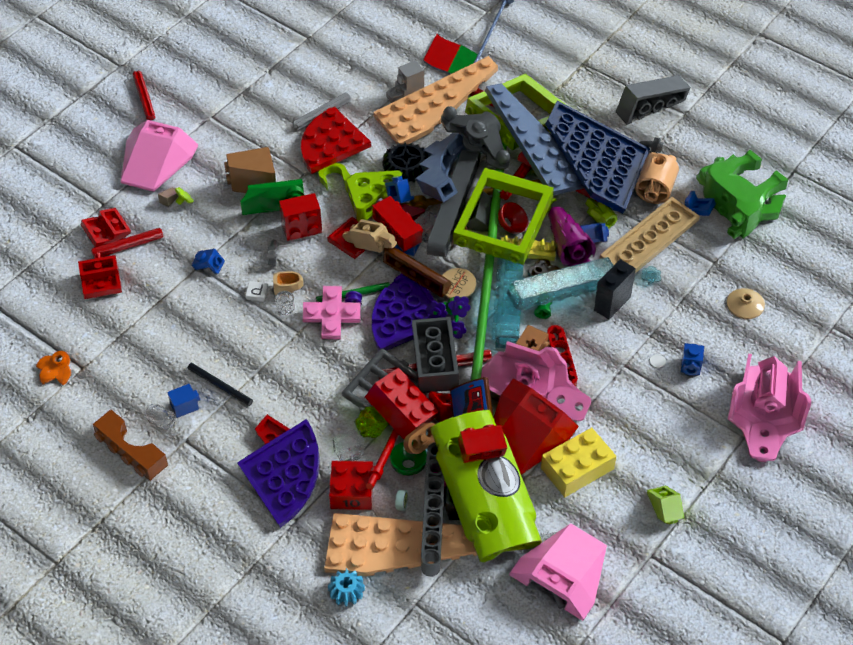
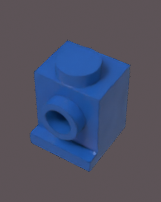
[385,176,414,203]

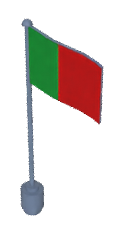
[423,0,514,74]

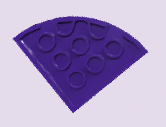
[372,274,435,351]
[237,419,320,528]

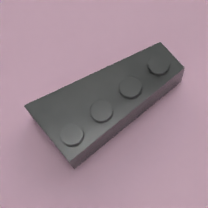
[616,75,691,125]

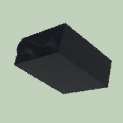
[594,259,636,320]

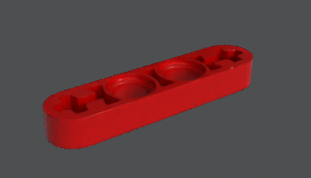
[547,325,578,386]

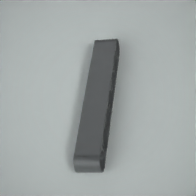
[421,442,445,577]

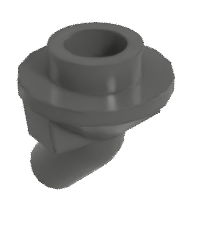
[639,137,664,153]

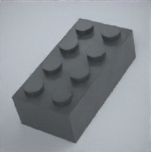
[412,317,459,393]

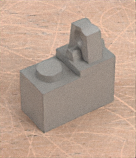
[386,60,424,103]

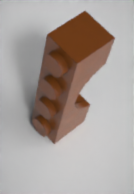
[93,409,168,481]

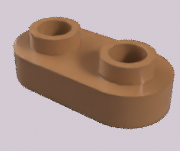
[404,423,435,454]

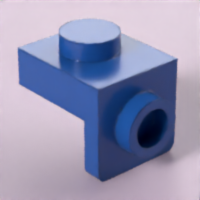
[685,191,716,216]
[580,223,609,243]
[192,248,225,274]

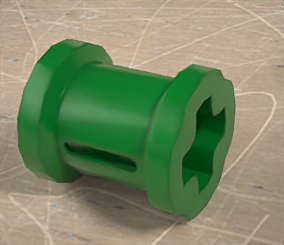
[534,294,553,319]

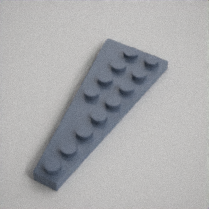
[485,83,584,196]

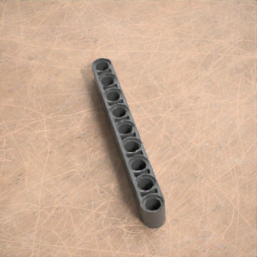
[427,149,481,257]

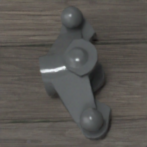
[441,106,510,170]

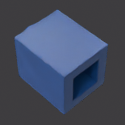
[167,383,200,418]

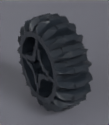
[382,142,428,183]

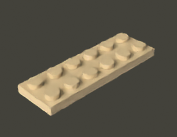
[600,197,700,273]

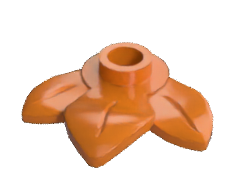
[36,351,71,385]

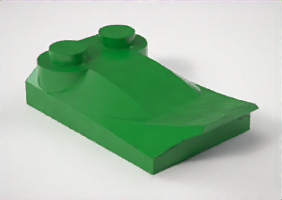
[240,179,304,215]

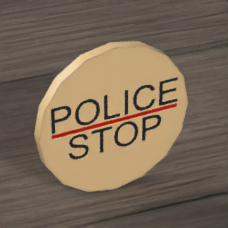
[442,268,476,299]

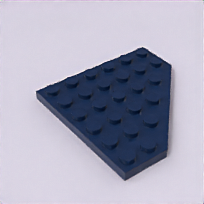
[545,100,650,214]

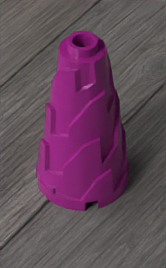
[548,207,596,268]

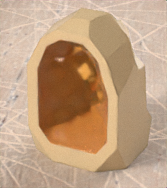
[273,271,304,296]

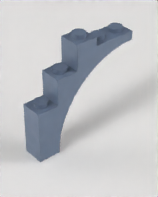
[415,133,465,203]

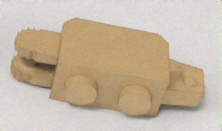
[343,219,397,253]

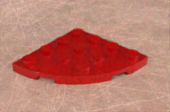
[301,106,371,174]

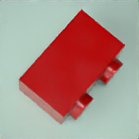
[458,424,507,463]

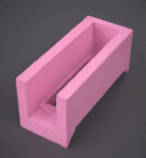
[756,356,788,413]

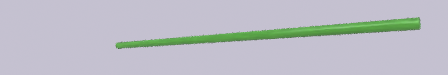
[471,142,507,380]

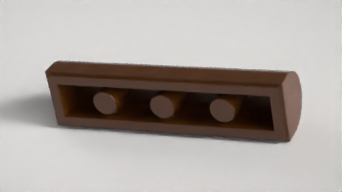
[383,247,451,298]

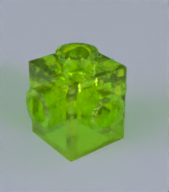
[354,407,388,438]

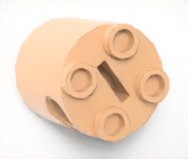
[635,152,679,204]

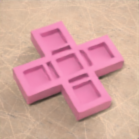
[303,286,361,339]

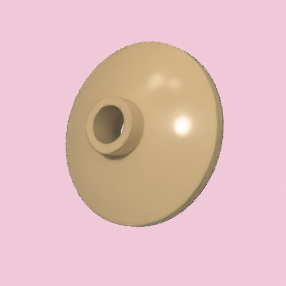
[727,288,765,319]

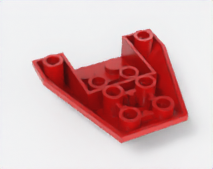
[494,378,579,475]

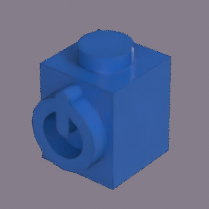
[680,343,704,376]

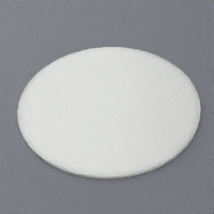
[650,354,666,368]

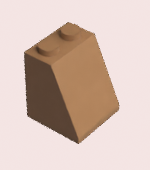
[224,147,276,193]

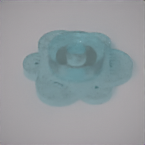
[641,266,661,284]

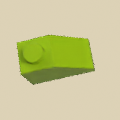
[647,485,685,524]

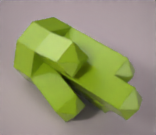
[585,198,618,229]

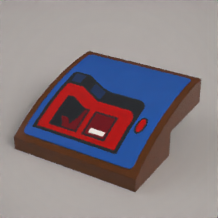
[450,377,493,417]

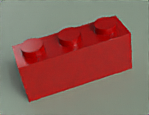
[372,196,423,252]

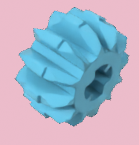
[328,568,365,607]

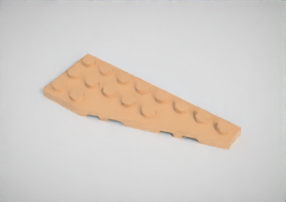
[373,56,498,144]
[324,513,477,576]

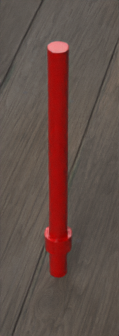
[366,429,399,490]

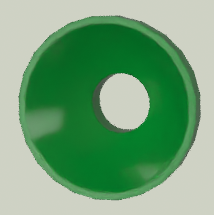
[390,441,427,476]

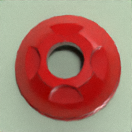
[498,202,528,234]

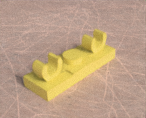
[500,235,556,261]

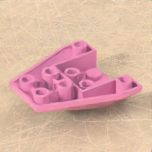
[121,120,198,192]
[509,523,607,621]

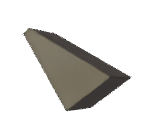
[158,187,178,207]

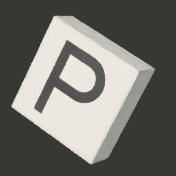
[246,281,269,302]

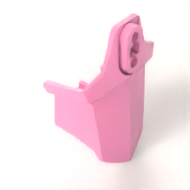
[481,341,591,421]
[728,353,811,462]

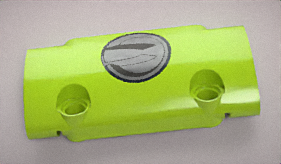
[430,410,542,562]

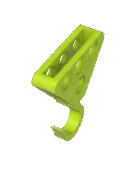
[319,163,402,222]

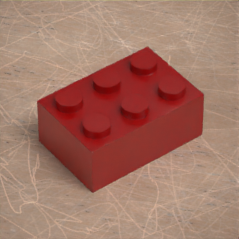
[365,368,439,439]

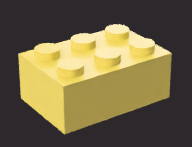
[541,427,617,498]

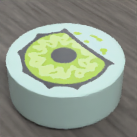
[395,490,408,511]

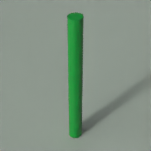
[316,282,390,302]

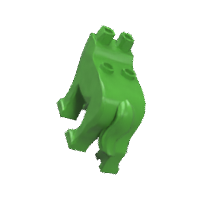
[696,150,788,239]

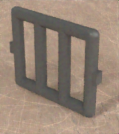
[342,349,419,426]

